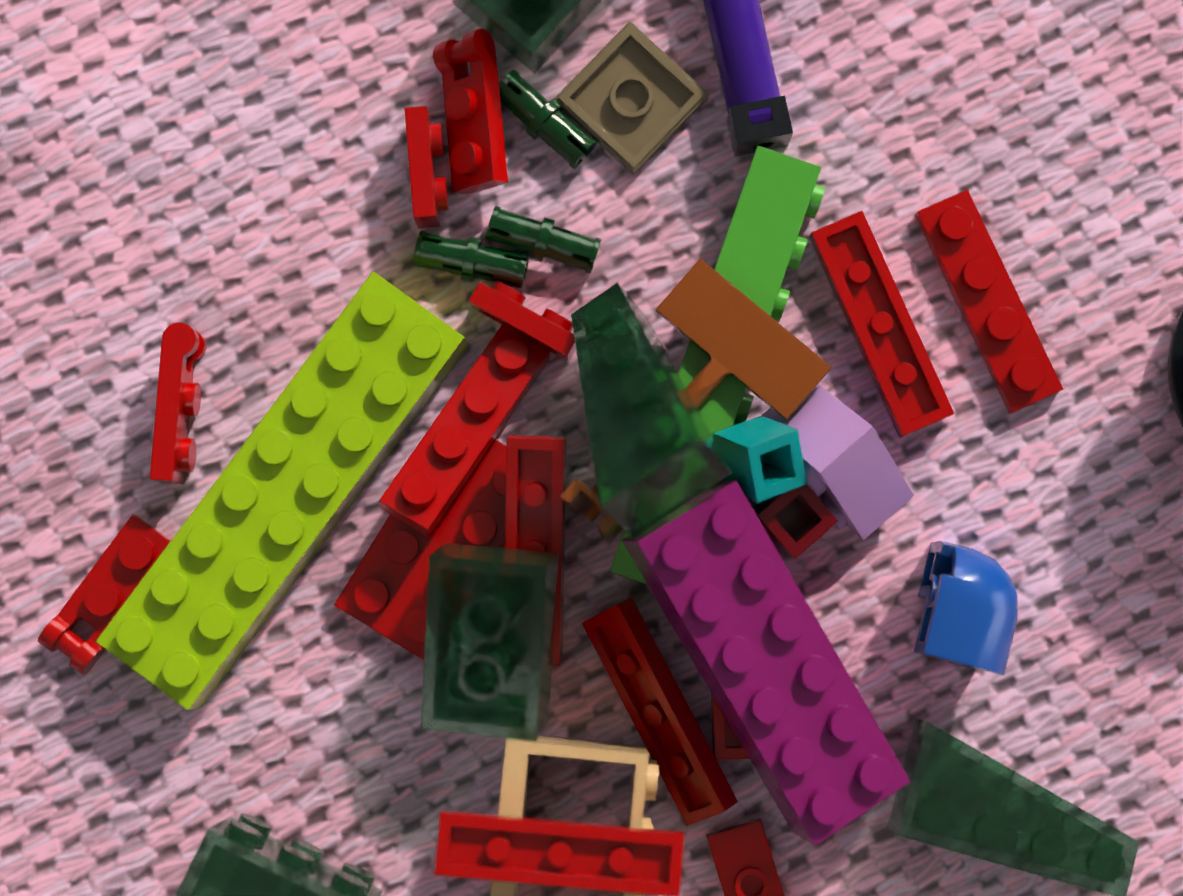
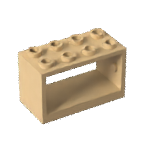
[490,733,659,896]

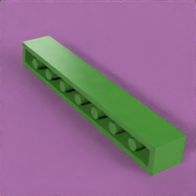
[610,146,826,586]

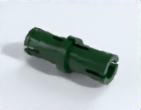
[499,69,597,169]
[485,206,601,274]
[413,231,530,289]

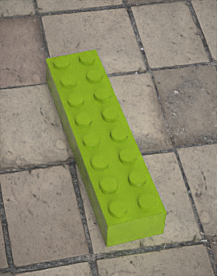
[96,271,469,710]

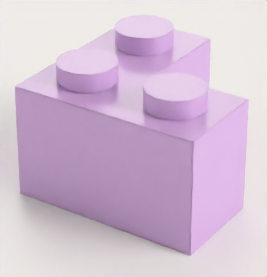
[762,384,914,540]

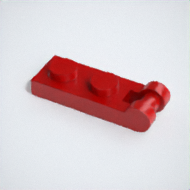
[433,28,508,194]
[150,322,207,484]
[37,514,171,676]

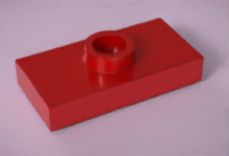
[706,818,785,896]

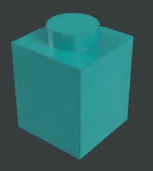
[712,416,807,503]

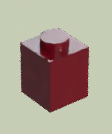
[752,484,838,559]

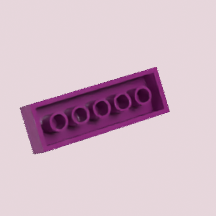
[622,480,911,846]

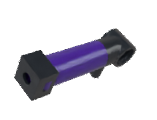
[703,0,793,157]

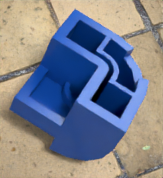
[914,540,1018,676]

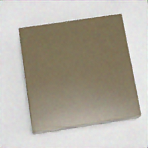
[554,21,710,176]

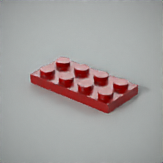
[334,439,506,664]

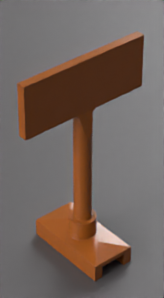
[561,258,832,544]

